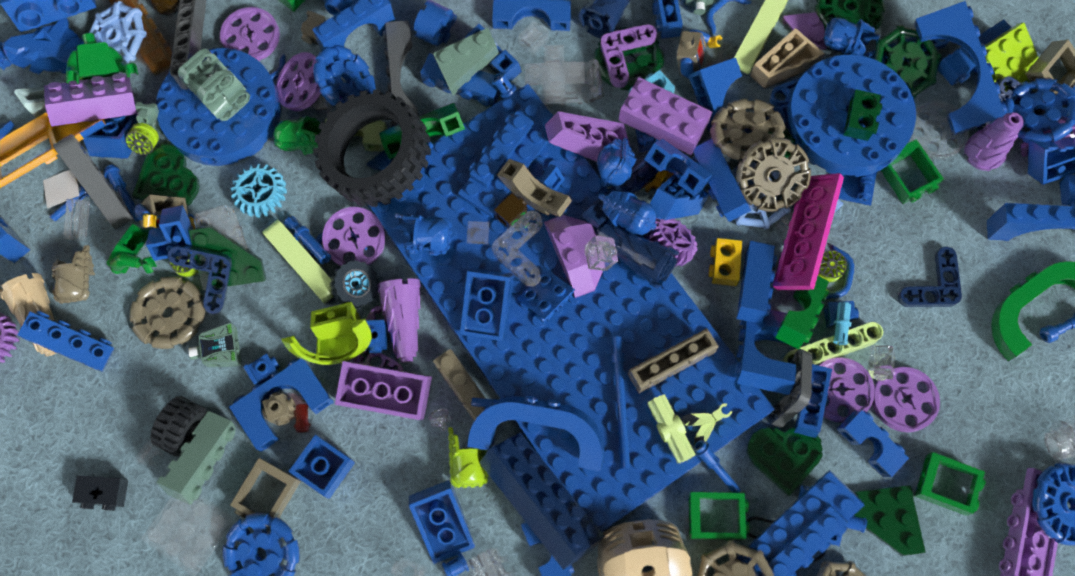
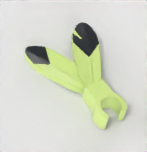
[681,403,732,444]

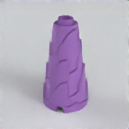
[964,112,1024,171]
[378,278,421,363]

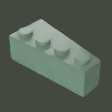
[156,411,236,505]

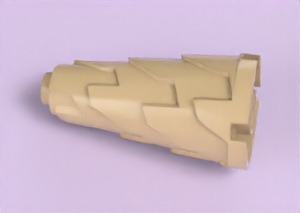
[0,273,56,357]

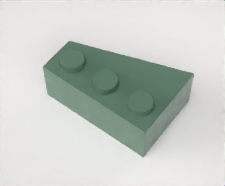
[433,28,499,96]

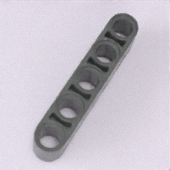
[53,134,134,230]

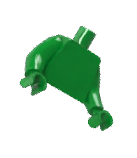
[66,33,138,84]
[106,223,157,274]

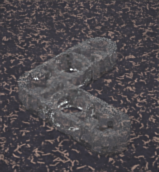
[492,211,543,287]

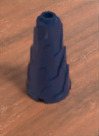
[579,0,630,39]
[596,224,679,289]

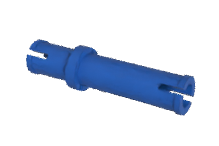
[284,216,331,265]

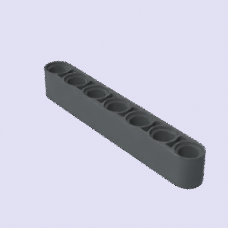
[170,0,207,90]

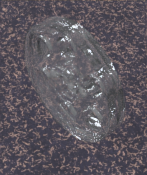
[909,101,969,160]

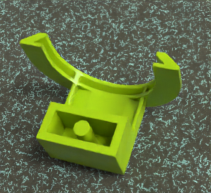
[281,302,372,365]

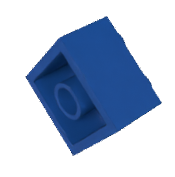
[288,435,355,499]

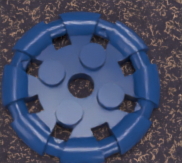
[313,46,376,106]
[1004,78,1075,144]
[1032,463,1075,546]
[222,513,300,576]

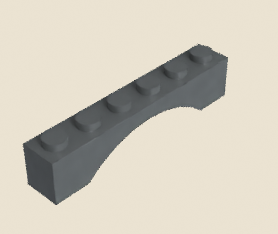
[383,20,419,128]

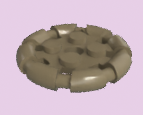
[710,99,785,161]
[736,137,811,212]
[129,276,205,349]

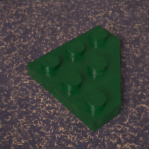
[189,226,266,290]
[853,485,926,556]

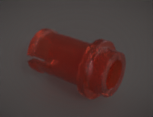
[293,404,311,433]

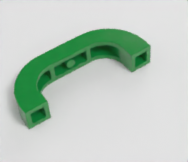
[991,261,1075,361]

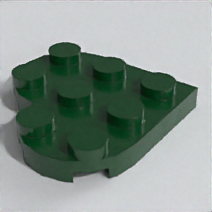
[132,145,200,206]
[746,428,823,496]

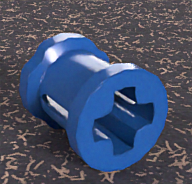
[490,71,516,98]
[441,553,471,576]

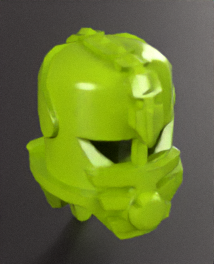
[448,427,489,488]

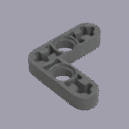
[769,349,812,427]

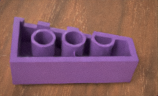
[545,111,630,161]

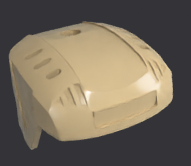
[597,519,692,576]

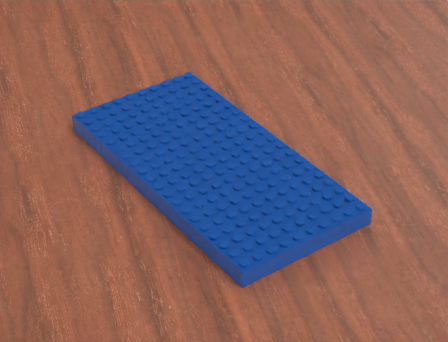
[366,84,775,532]

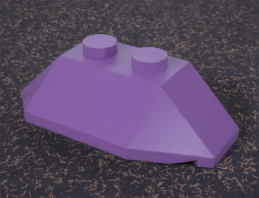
[544,215,607,298]

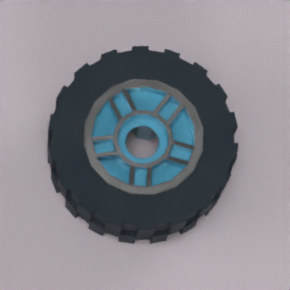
[330,261,379,308]

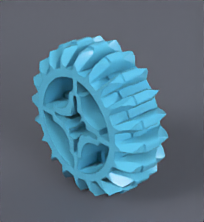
[230,163,287,218]

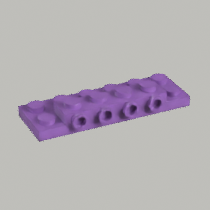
[999,468,1058,576]

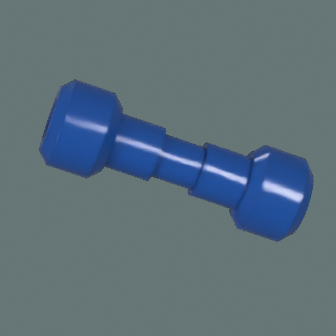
[1040,313,1075,343]

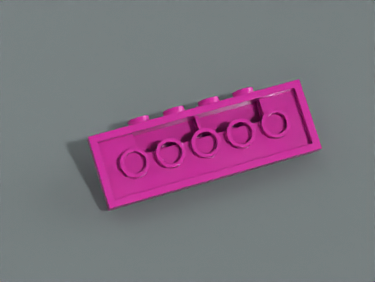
[773,173,844,290]

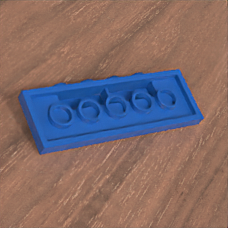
[458,100,554,218]
[737,470,864,576]

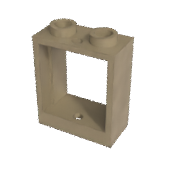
[1025,39,1075,96]
[230,458,301,528]

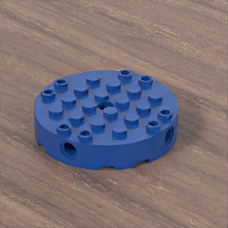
[156,48,281,166]
[786,55,916,177]

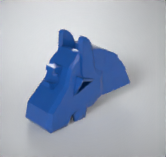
[2,18,84,75]

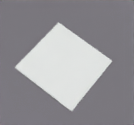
[43,170,79,209]

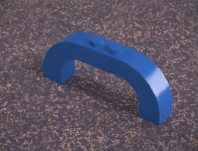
[467,396,604,471]

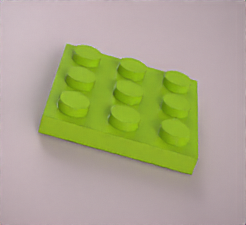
[985,23,1039,90]

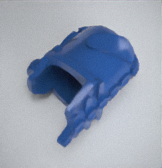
[824,18,880,56]
[597,138,637,187]
[599,191,657,236]
[395,213,452,256]

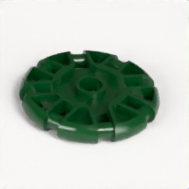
[815,0,885,31]
[594,26,664,91]

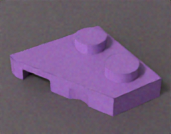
[782,12,827,50]

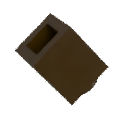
[494,193,528,231]

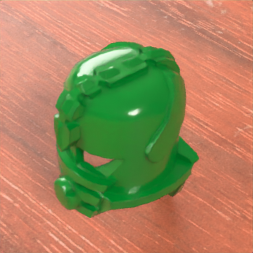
[274,116,321,156]

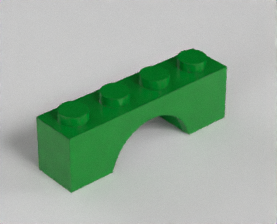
[379,102,465,160]
[775,276,829,349]

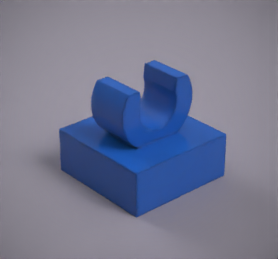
[536,164,565,191]

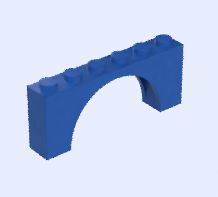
[914,1,1007,136]
[987,203,1075,241]

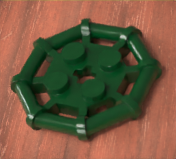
[874,25,942,99]

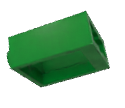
[880,139,944,204]
[914,452,986,516]
[688,492,750,541]

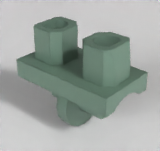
[135,102,163,135]

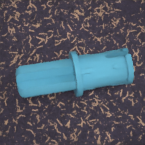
[833,302,852,345]

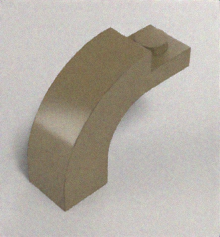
[497,159,572,217]

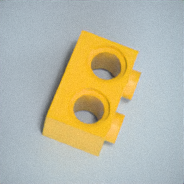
[708,238,742,286]

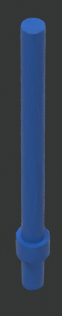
[611,336,630,469]

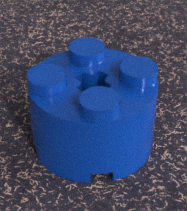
[414,0,457,46]

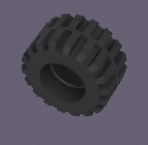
[150,396,207,457]

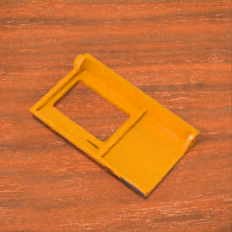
[0,112,106,189]

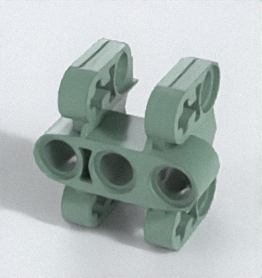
[178,49,250,121]

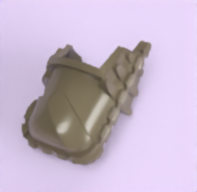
[52,245,95,304]

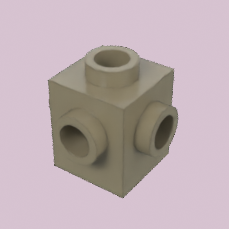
[262,392,297,426]

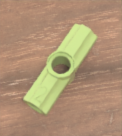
[647,394,695,464]

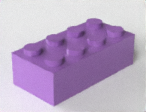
[44,73,137,127]
[618,77,712,155]
[335,361,432,420]

